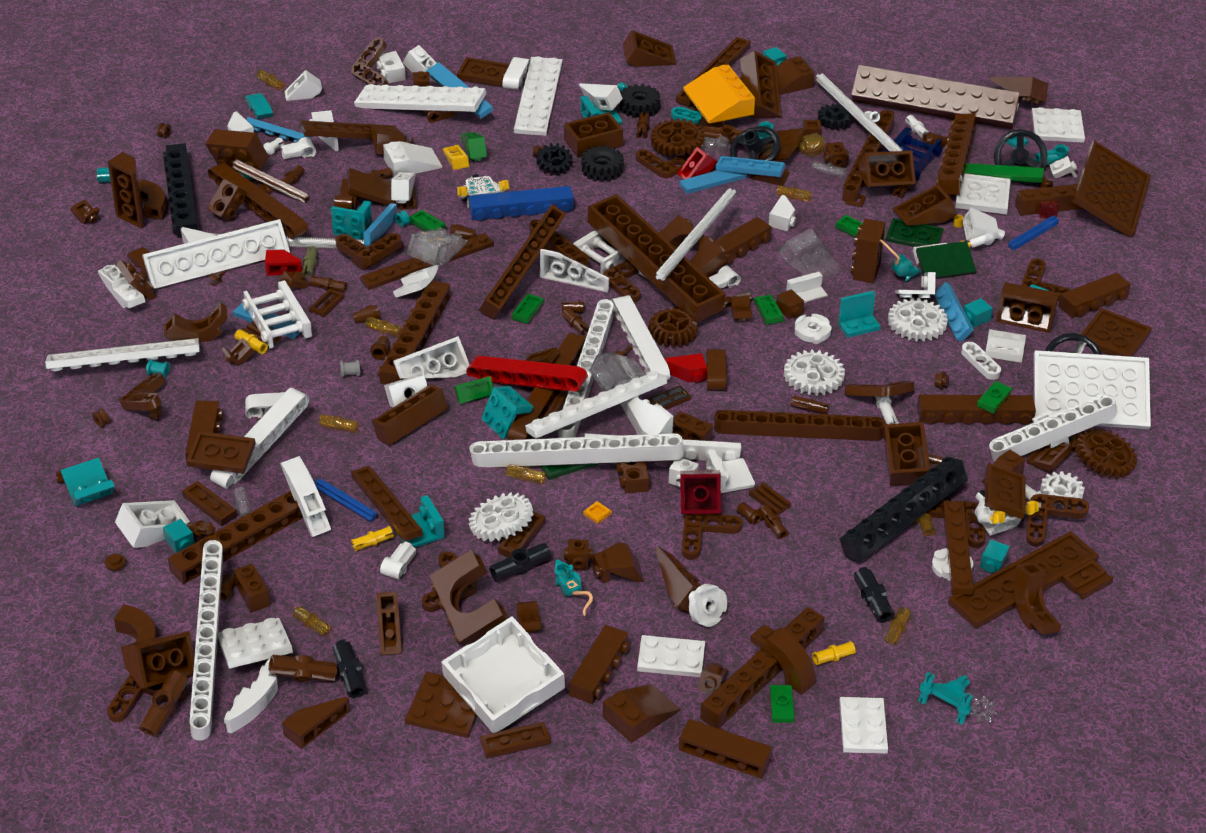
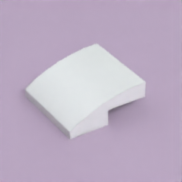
[393,265,438,298]
[985,329,1026,363]

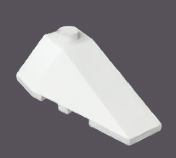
[540,249,609,292]
[393,336,470,379]
[620,396,673,435]

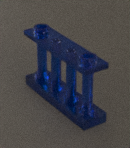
[883,127,943,181]

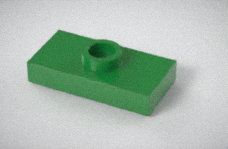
[409,210,446,237]
[835,215,863,237]
[511,294,544,324]
[754,295,784,325]
[454,376,493,404]
[977,381,1012,414]
[770,685,794,723]

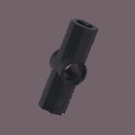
[489,543,551,582]
[854,567,894,623]
[332,639,367,699]

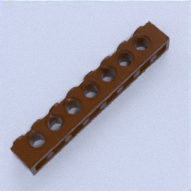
[936,113,976,195]
[479,204,566,320]
[378,281,451,385]
[168,490,303,585]
[700,607,825,728]

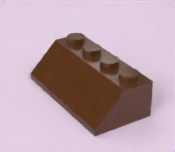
[740,51,782,118]
[107,152,144,229]

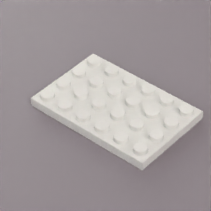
[1034,351,1151,430]

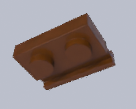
[1026,443,1072,472]
[1061,559,1113,599]

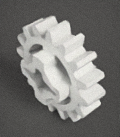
[1040,471,1085,508]

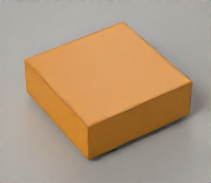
[583,501,612,524]

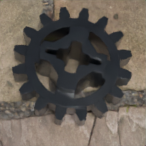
[818,103,853,130]
[536,143,573,176]

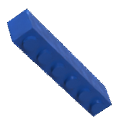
[468,186,574,220]

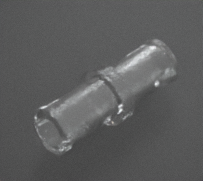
[811,161,846,179]
[233,487,251,518]

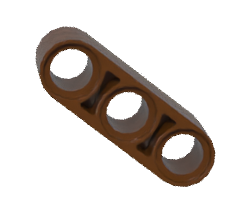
[706,349,726,391]

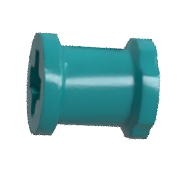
[146,359,171,378]

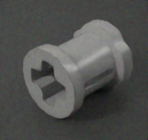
[340,360,360,378]

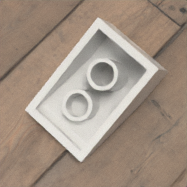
[383,141,442,177]
[115,500,190,548]

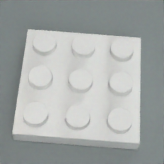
[1031,107,1085,142]
[955,174,1010,214]
[218,618,293,669]

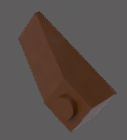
[376,591,402,655]
[282,696,350,749]

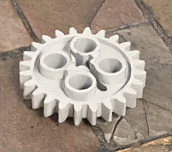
[888,298,948,342]
[784,349,845,396]
[469,492,534,542]

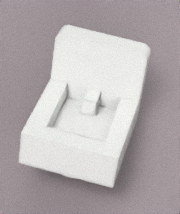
[1049,156,1078,178]

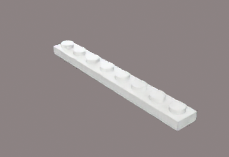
[525,371,667,438]
[585,434,741,461]

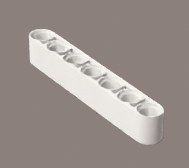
[611,295,670,380]
[210,388,309,490]
[989,394,1117,461]

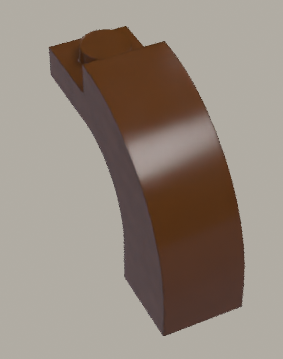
[139,179,167,220]
[164,303,228,342]
[1014,562,1061,634]
[114,604,156,643]
[750,624,815,695]

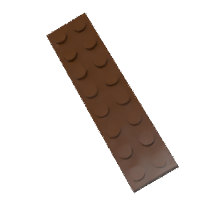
[948,531,1099,629]

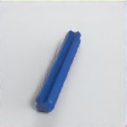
[1008,215,1059,250]
[315,479,377,522]

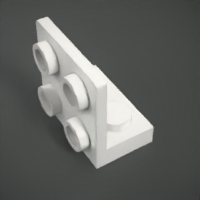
[895,272,936,298]
[706,449,755,493]

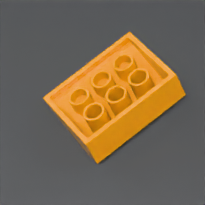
[683,65,755,124]

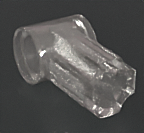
[701,136,730,156]

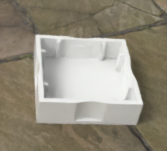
[441,616,565,733]

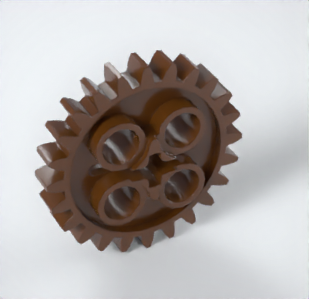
[651,118,705,157]
[1075,427,1138,479]

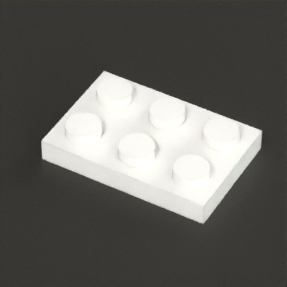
[637,635,705,677]
[839,697,888,753]

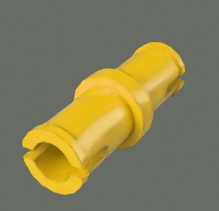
[234,329,268,354]
[351,526,394,552]
[812,641,856,666]

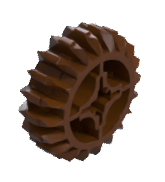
[648,308,698,349]

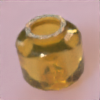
[799,133,825,156]

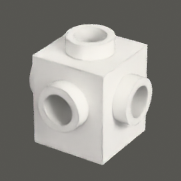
[669,458,699,487]

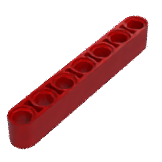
[466,356,588,392]

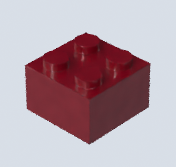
[680,470,721,514]

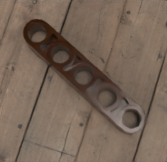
[529,219,589,268]

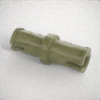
[301,246,318,277]

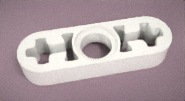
[961,342,1001,380]

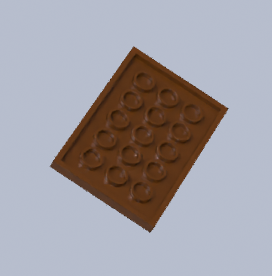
[1072,140,1151,238]

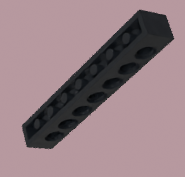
[163,143,198,238]
[839,457,968,563]

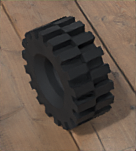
[620,84,660,118]
[581,145,624,182]

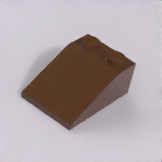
[623,30,676,67]
[776,56,815,95]
[990,77,1048,105]
[893,184,957,226]
[603,684,681,744]

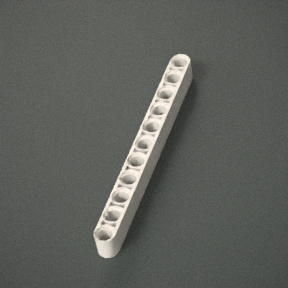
[558,299,614,438]
[470,433,684,467]
[190,540,223,740]

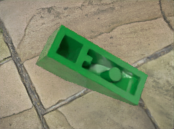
[460,132,487,161]

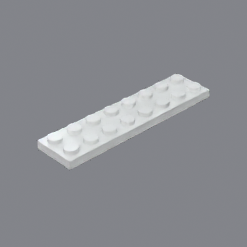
[514,56,562,136]
[354,84,486,112]
[142,219,290,289]
[45,338,199,371]

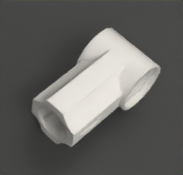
[280,137,316,159]
[709,266,741,289]
[380,542,416,580]

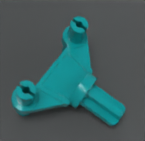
[918,672,973,724]

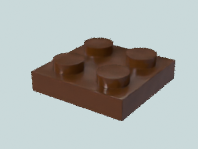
[116,259,157,300]

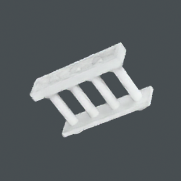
[573,230,627,274]
[242,280,312,348]

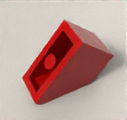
[677,147,718,179]
[265,249,302,276]
[665,353,707,383]

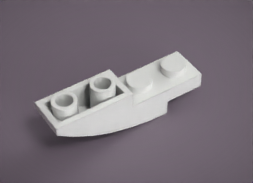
[98,265,145,308]
[280,456,331,537]
[224,659,278,733]

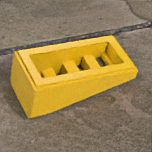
[443,145,469,170]

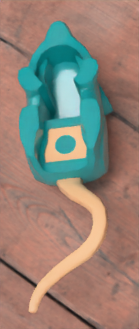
[880,240,921,282]
[555,559,593,616]

